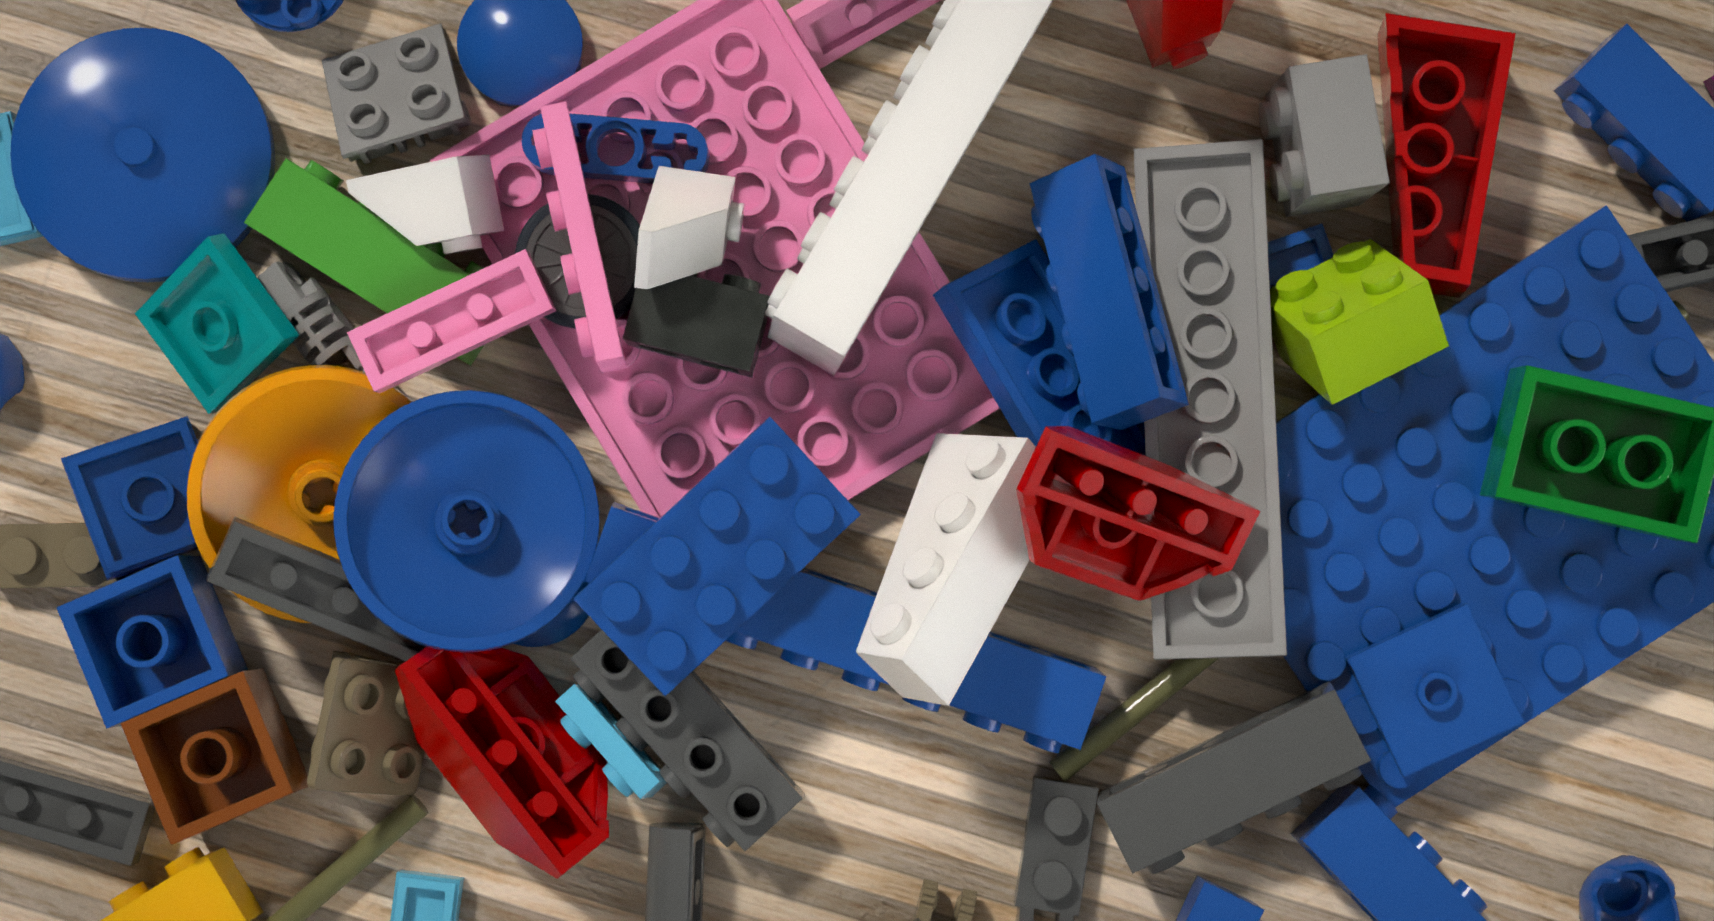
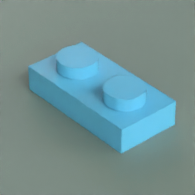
[555,684,667,799]

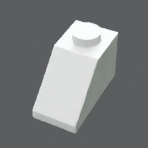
[346,155,504,254]
[634,166,745,289]

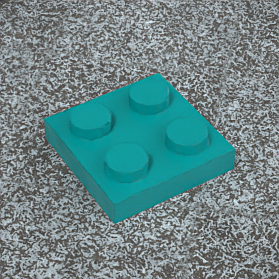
[135,233,300,414]

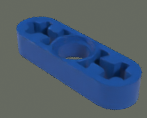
[522,113,710,184]

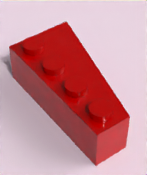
[1377,13,1516,298]

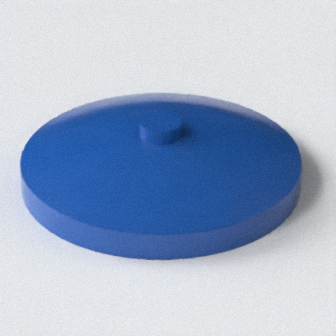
[10,28,275,283]
[333,390,600,652]

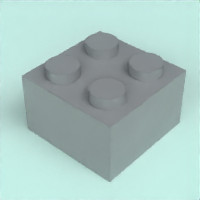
[1259,54,1390,217]

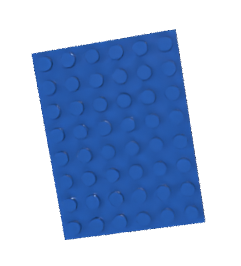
[1276,205,1714,807]

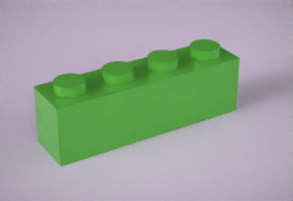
[244,158,484,366]

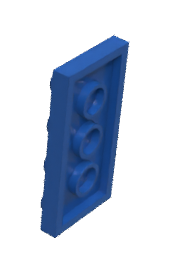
[933,239,1146,456]
[573,416,861,696]

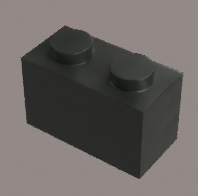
[622,273,770,378]

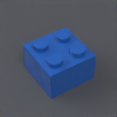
[56,555,248,729]

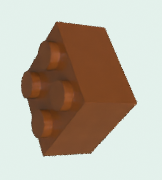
[121,668,308,845]

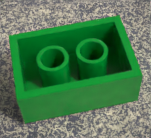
[1480,365,1714,543]

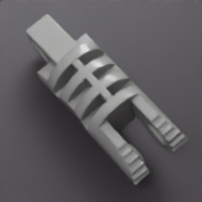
[258,261,365,373]

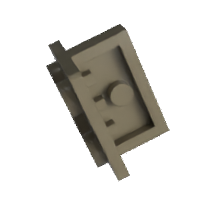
[307,651,425,796]

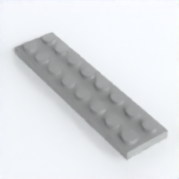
[1134,139,1287,660]

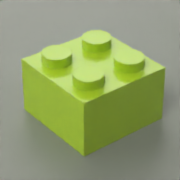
[1270,239,1449,405]

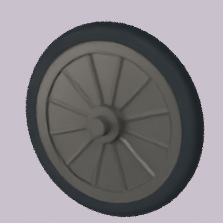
[515,194,640,329]

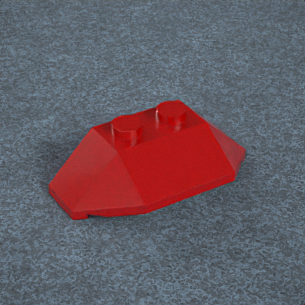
[1016,426,1261,601]
[395,647,609,879]

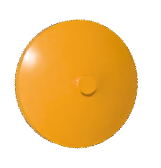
[187,365,412,624]

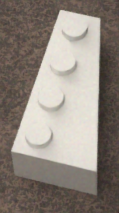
[856,433,1036,706]

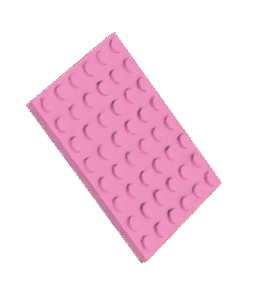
[430,0,1000,517]

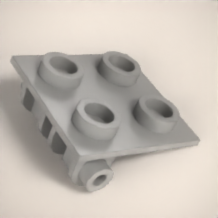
[322,23,472,164]

